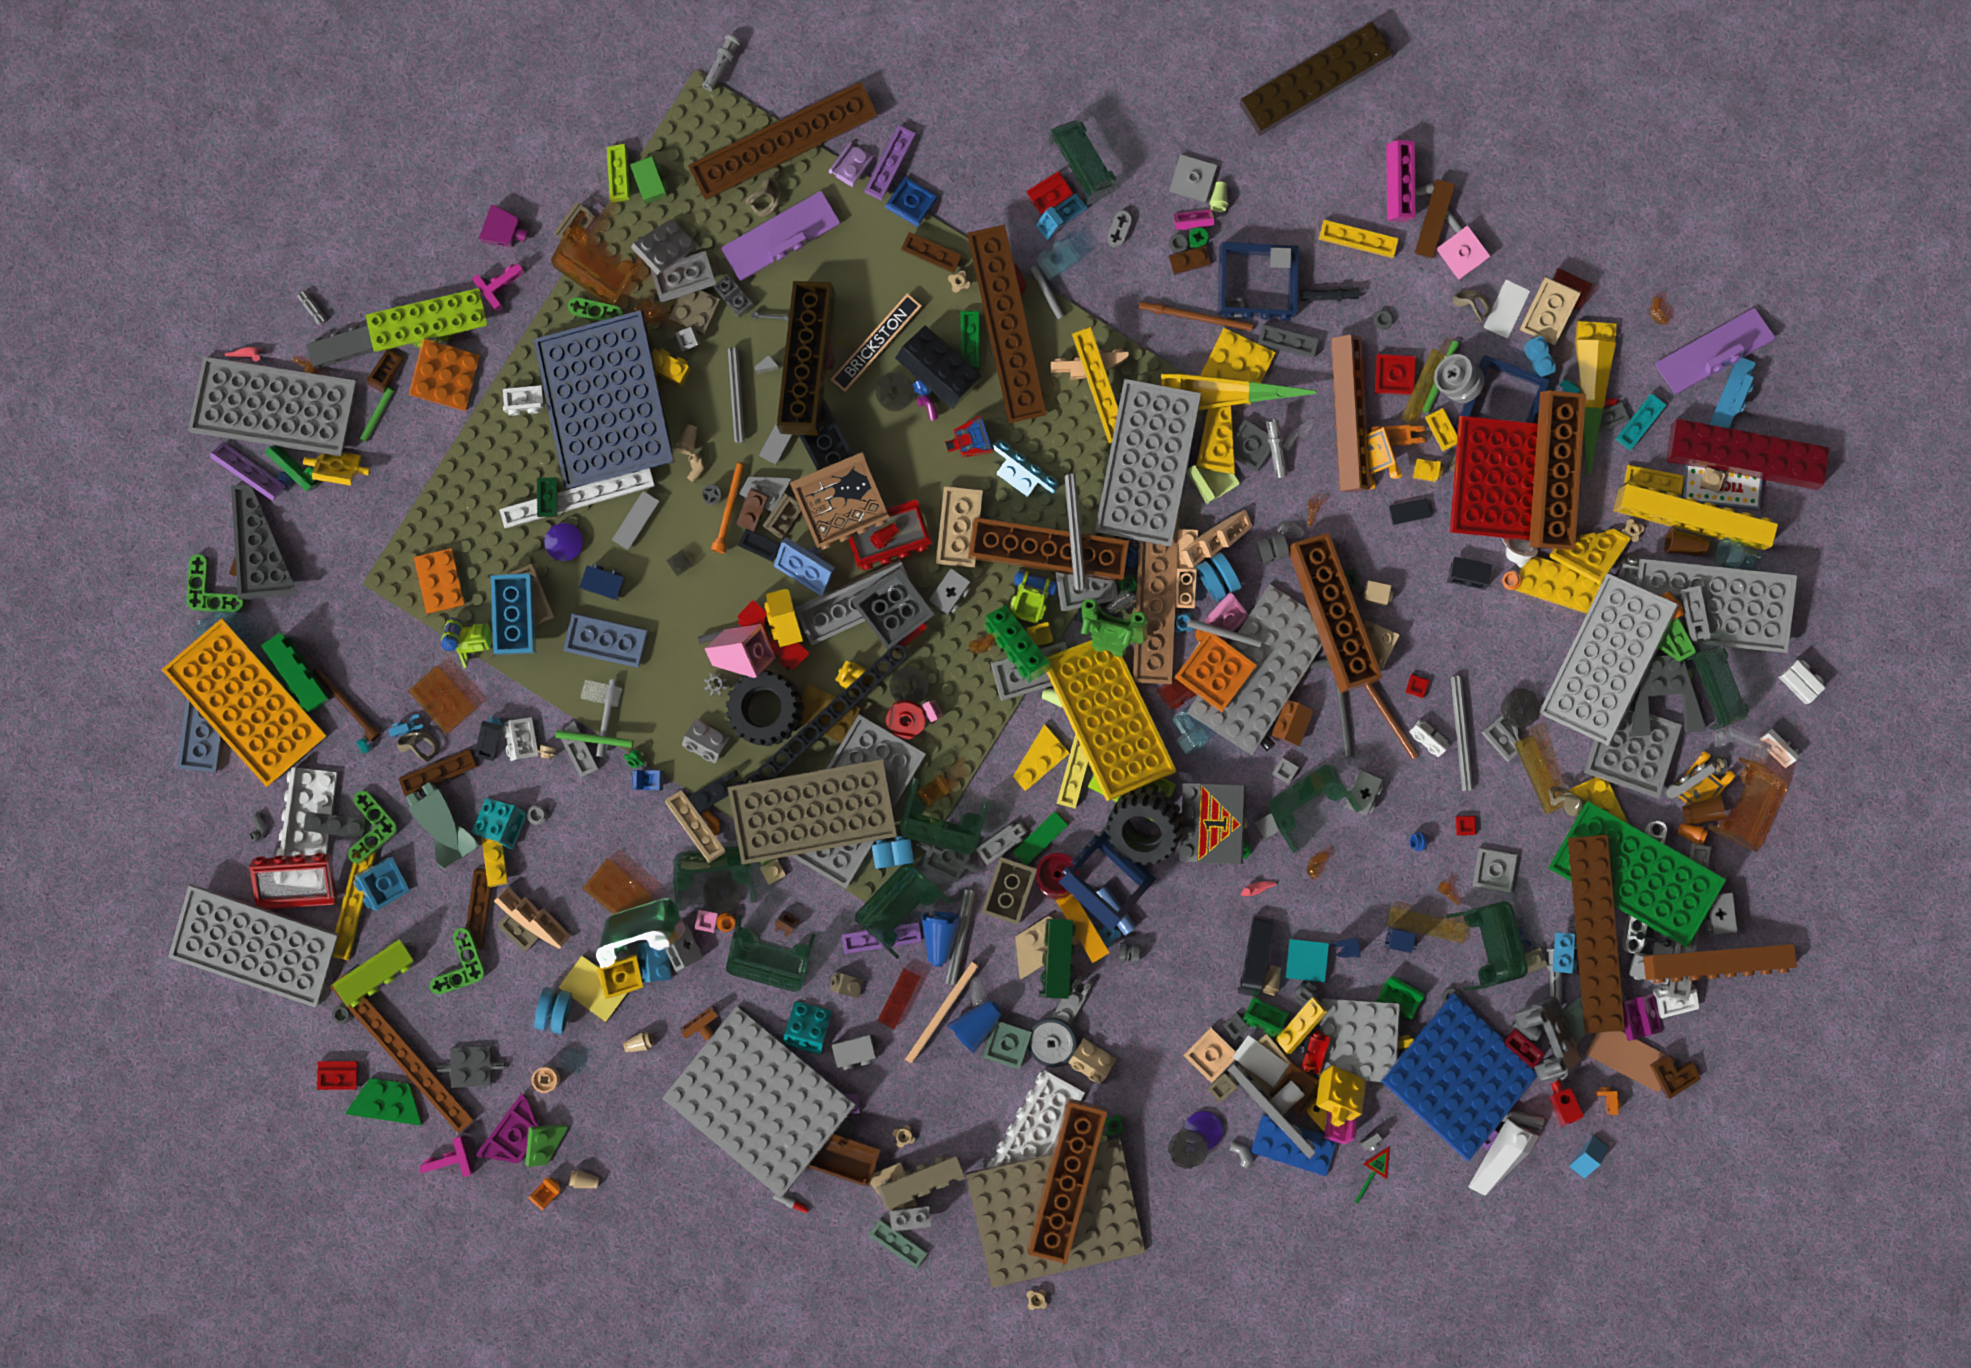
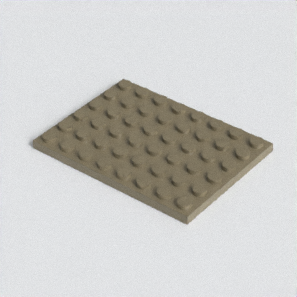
[966,1138,1145,1288]

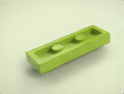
[607,144,631,203]

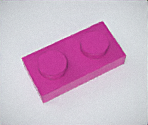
[1173,209,1214,230]

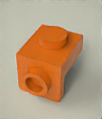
[1594,1086,1621,1115]
[528,1177,561,1211]

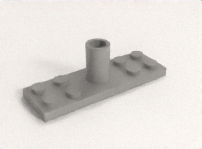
[1228,1064,1316,1159]

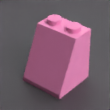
[705,624,776,678]

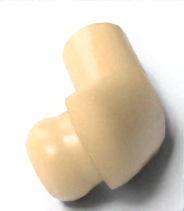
[686,453,704,483]

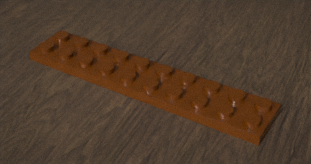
[688,82,878,201]
[967,224,1047,423]
[1568,834,1625,1033]

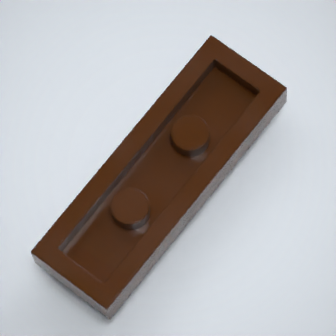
[901,232,962,274]

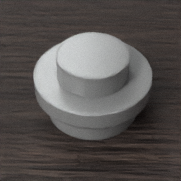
[527,805,547,825]

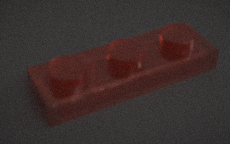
[877,968,921,1029]

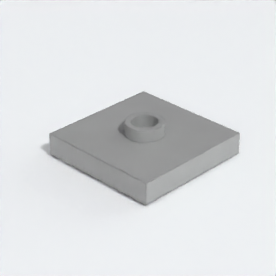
[1169,154,1217,203]

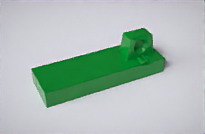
[264,446,319,492]

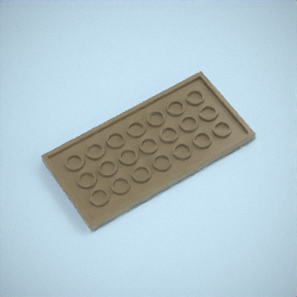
[728,759,897,864]

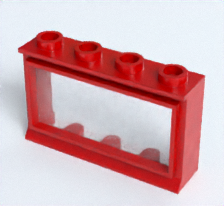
[848,499,932,571]
[249,852,337,909]

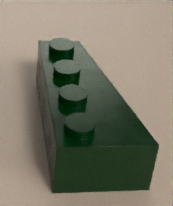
[1038,919,1076,999]

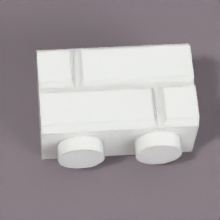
[1778,660,1826,704]

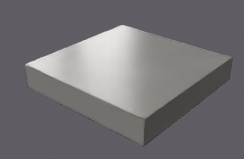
[1472,848,1518,893]

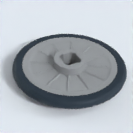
[1027,1018,1077,1067]

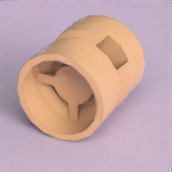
[532,1066,561,1093]

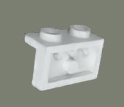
[503,717,538,761]
[1653,983,1699,1018]

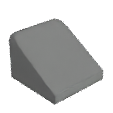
[754,356,779,374]

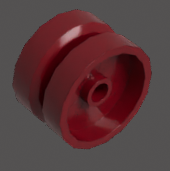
[1036,852,1079,900]

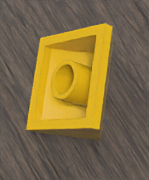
[596,954,643,999]

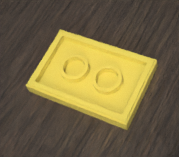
[559,955,628,1022]

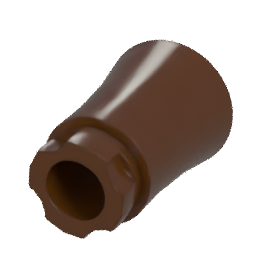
[1664,527,1709,557]
[1681,794,1726,824]

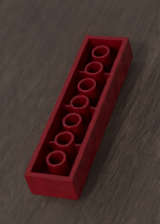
[1666,419,1829,490]

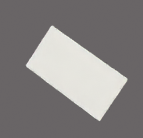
[1484,280,1530,339]
[1233,1035,1289,1087]

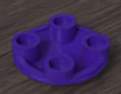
[544,523,583,561]
[1184,1111,1223,1151]

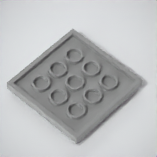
[1584,707,1682,799]
[1317,998,1400,1082]

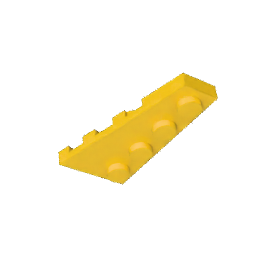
[1196,405,1235,474]

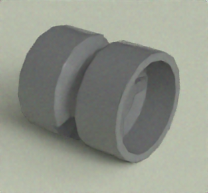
[1256,533,1289,564]

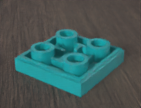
[1285,939,1329,982]

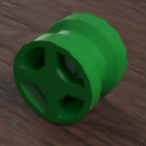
[1188,227,1208,249]

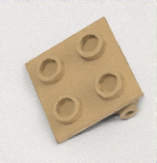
[1363,620,1400,669]

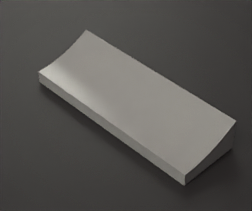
[794,559,910,646]

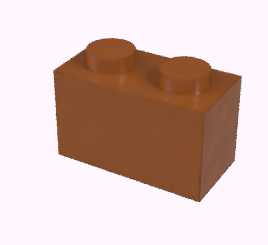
[1272,700,1313,747]

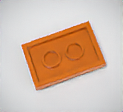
[414,548,465,614]

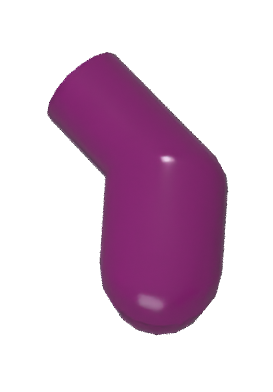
[916,395,939,421]

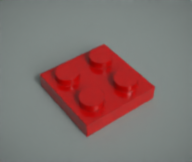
[1374,354,1415,396]

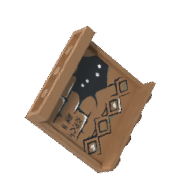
[790,453,890,550]

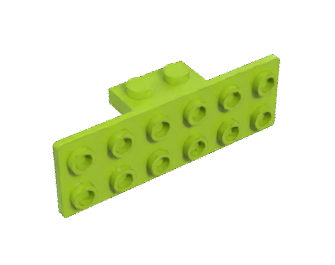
[365,288,488,352]

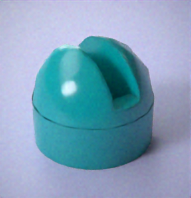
[356,738,372,755]

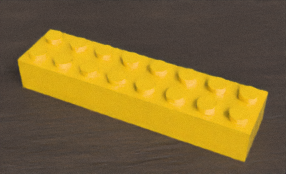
[1613,482,1778,551]

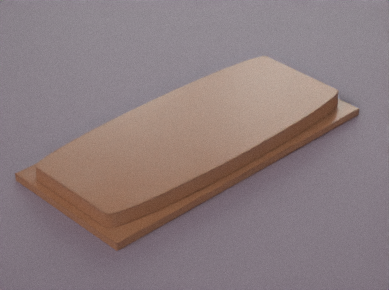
[1585,1031,1675,1093]

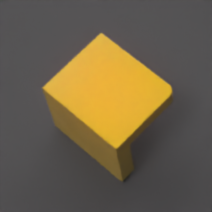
[1026,622,1053,647]

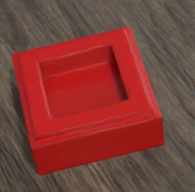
[1405,674,1430,699]
[1455,816,1476,836]

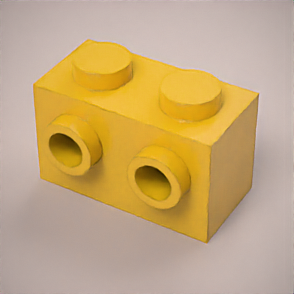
[652,348,691,387]

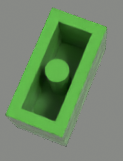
[630,157,668,205]

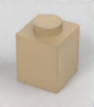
[1362,581,1393,606]

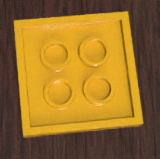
[1201,328,1276,405]

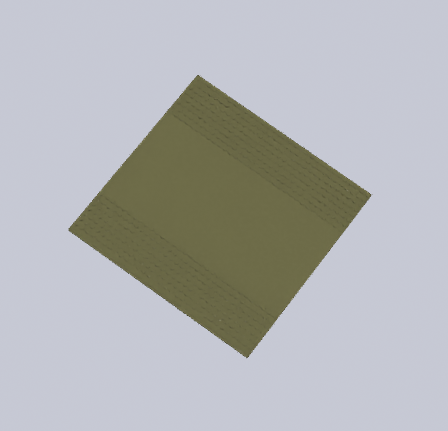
[363,70,1204,914]

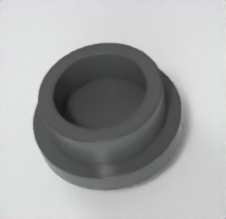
[332,1005,352,1024]

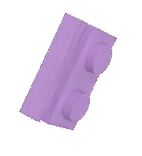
[829,142,873,187]

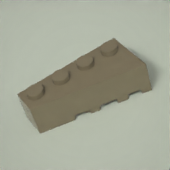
[877,1154,965,1209]

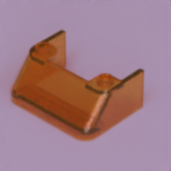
[551,211,644,305]
[1708,757,1787,852]

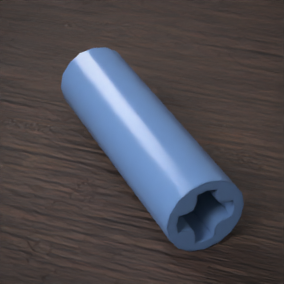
[1097,885,1137,935]

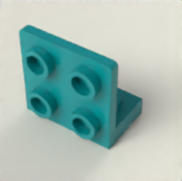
[471,798,527,849]
[783,1001,832,1055]

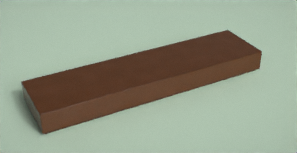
[1414,179,1455,259]
[398,749,478,797]
[463,869,492,949]

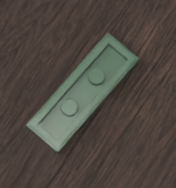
[869,1219,928,1269]

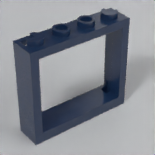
[1217,242,1299,321]
[1454,355,1550,430]
[1059,831,1156,930]

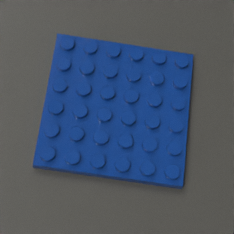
[1380,993,1537,1161]

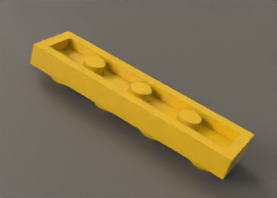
[1318,220,1399,258]

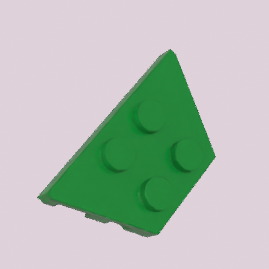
[346,1078,422,1126]

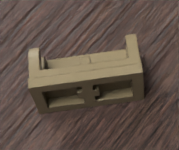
[554,201,596,248]
[763,494,802,539]

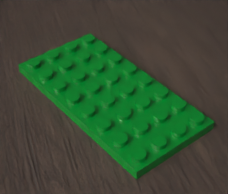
[1548,801,1726,948]

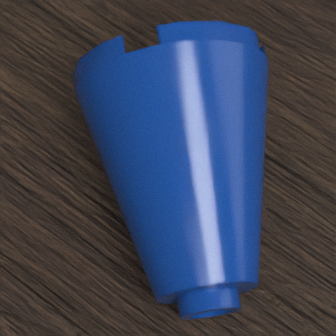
[921,911,961,967]
[947,1000,1002,1054]

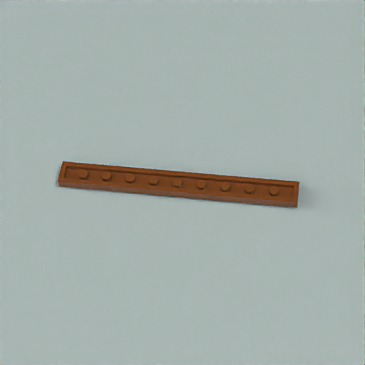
[330,974,474,1134]

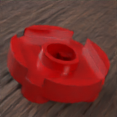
[886,700,926,739]

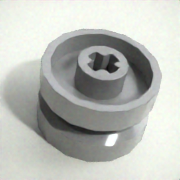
[1434,354,1485,403]

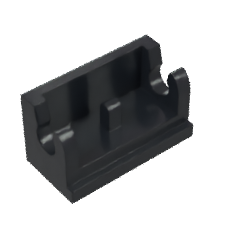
[1447,556,1492,590]

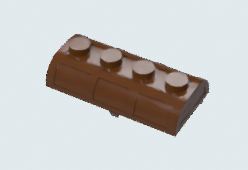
[808,1133,881,1186]

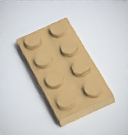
[936,487,983,568]

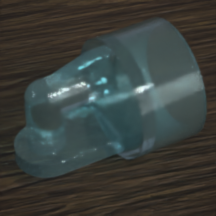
[1714,538,1761,570]
[1173,712,1210,755]

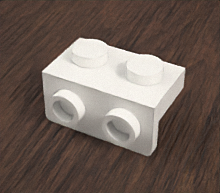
[503,385,544,416]

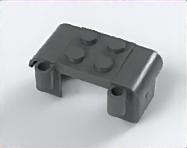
[1514,996,1581,1082]

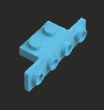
[992,440,1060,497]

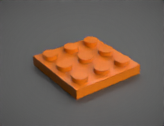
[409,339,480,411]
[1175,633,1257,713]

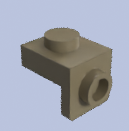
[830,972,864,998]
[1206,1073,1238,1103]

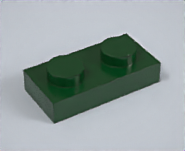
[537,477,558,517]

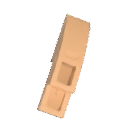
[1051,349,1128,380]
[1175,529,1198,608]

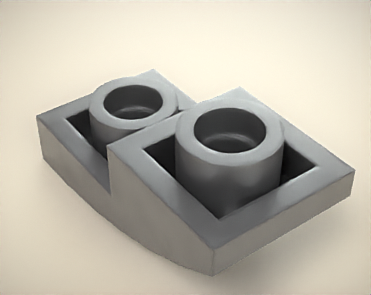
[713,274,754,318]

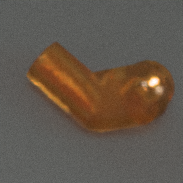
[1649,297,1669,325]
[969,633,995,654]
[1306,851,1329,879]

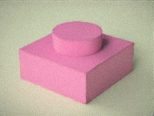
[923,700,944,722]
[695,910,718,933]

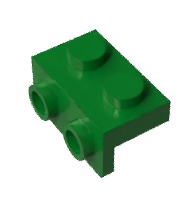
[1376,976,1425,1020]
[1243,997,1288,1037]

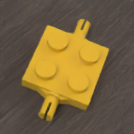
[303,452,370,486]

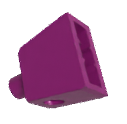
[479,204,528,247]

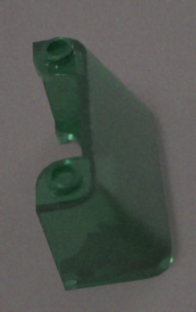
[597,898,687,968]

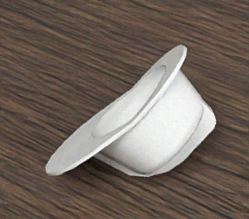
[1502,538,1538,567]

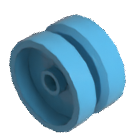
[1196,552,1241,603]
[534,987,572,1035]

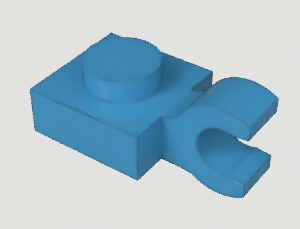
[388,714,424,738]

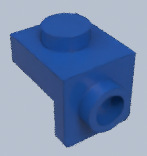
[632,770,664,790]

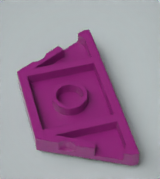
[476,1093,540,1164]

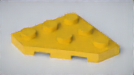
[1550,529,1631,585]

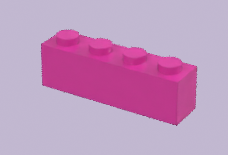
[1386,140,1415,222]

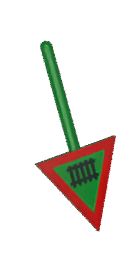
[1355,1146,1390,1204]

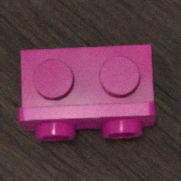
[1324,1111,1359,1144]

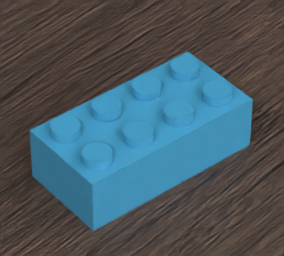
[491,574,536,655]

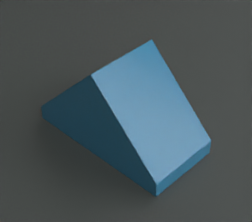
[1569,1135,1608,1179]

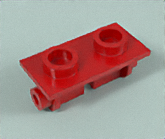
[1302,1030,1331,1074]

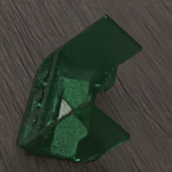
[1049,120,1116,207]
[1684,645,1749,730]
[1269,765,1363,853]
[900,776,990,855]
[673,846,757,911]
[855,864,951,959]
[1446,901,1528,991]
[726,914,816,992]

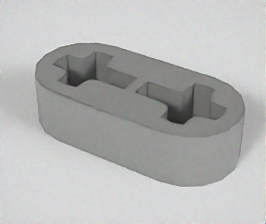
[1107,211,1131,247]

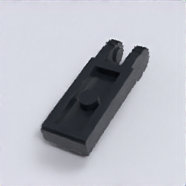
[689,770,744,813]

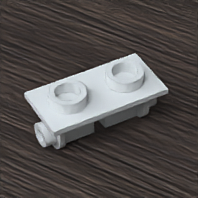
[1409,720,1450,757]

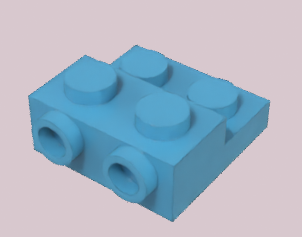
[354,857,410,911]

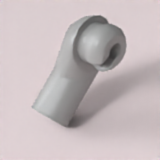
[1229,1141,1253,1168]

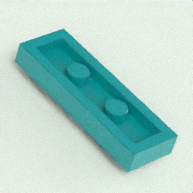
[1615,393,1666,451]

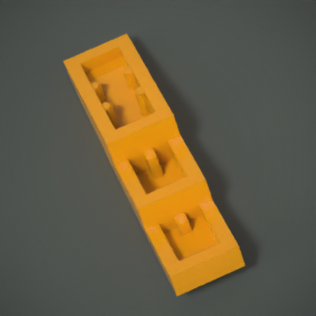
[1055,895,1109,963]

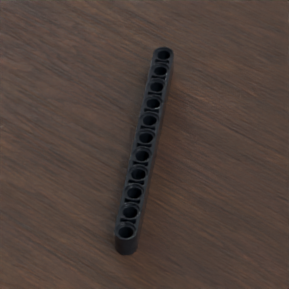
[744,644,907,784]

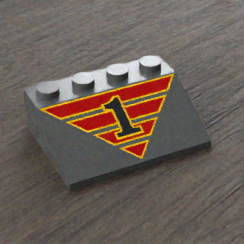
[1180,783,1246,864]

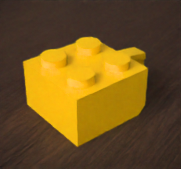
[764,589,803,647]
[1316,1065,1366,1127]

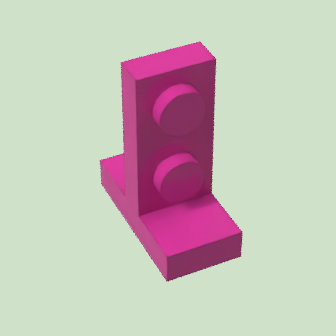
[471,263,525,312]
[419,1136,474,1177]

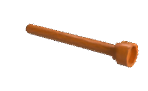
[711,462,744,554]

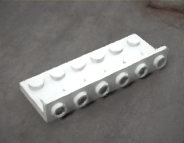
[274,767,338,889]
[986,1070,1085,1168]

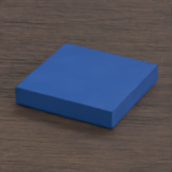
[885,177,938,227]

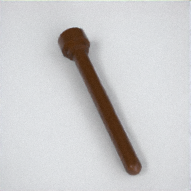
[314,668,382,742]

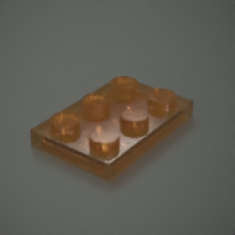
[408,665,476,735]
[582,858,652,926]

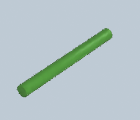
[1422,341,1459,414]
[555,730,634,748]

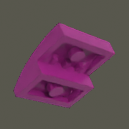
[1622,993,1663,1041]

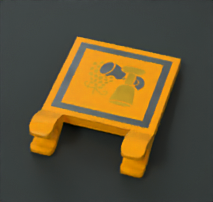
[1367,427,1402,490]
[1676,751,1735,805]

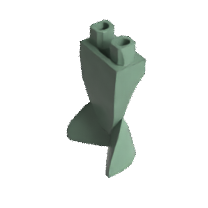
[406,782,480,870]

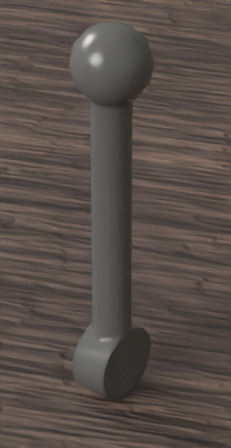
[751,311,789,322]

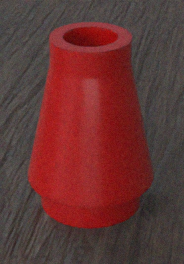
[870,523,899,550]

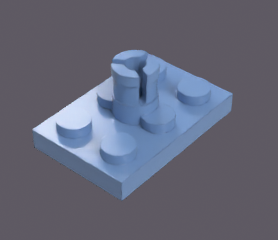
[774,537,835,596]

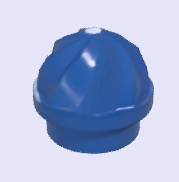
[913,379,931,395]
[1409,832,1430,852]

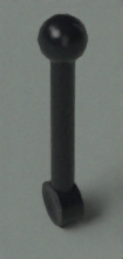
[1636,932,1671,947]

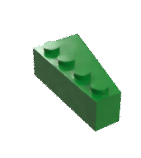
[261,632,331,713]

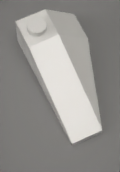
[1468,1119,1539,1196]

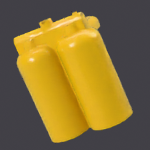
[835,661,874,698]

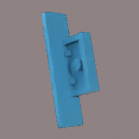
[1709,358,1755,428]

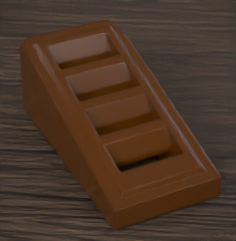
[367,349,404,393]

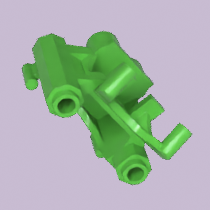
[1081,599,1148,657]

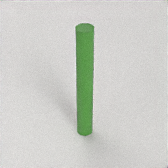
[360,388,394,442]

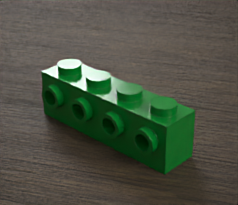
[984,605,1050,683]

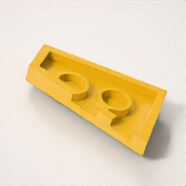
[1013,724,1070,791]

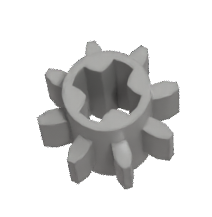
[704,673,727,696]

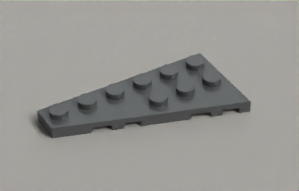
[231,484,298,600]

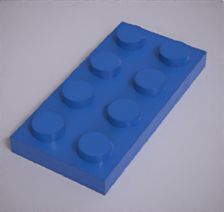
[1250,1114,1337,1177]

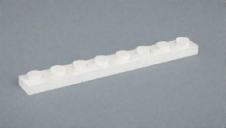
[499,469,655,529]

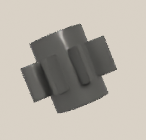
[1293,981,1318,1006]

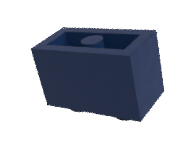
[579,564,626,601]
[1384,929,1418,953]

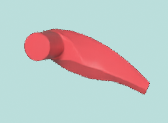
[225,347,262,361]
[1240,881,1276,896]

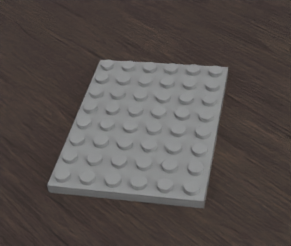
[662,1006,856,1199]

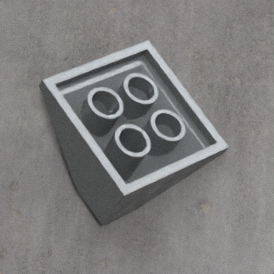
[851,568,935,650]

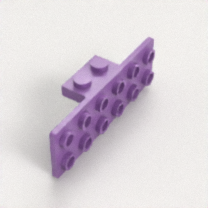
[722,191,840,281]
[1655,308,1775,395]

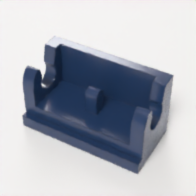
[1332,937,1361,958]

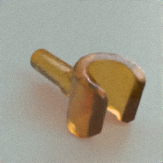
[292,357,316,374]
[1307,498,1319,527]
[1438,882,1460,906]

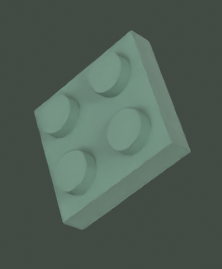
[982,1021,1032,1070]

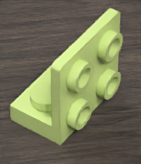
[1187,465,1239,505]

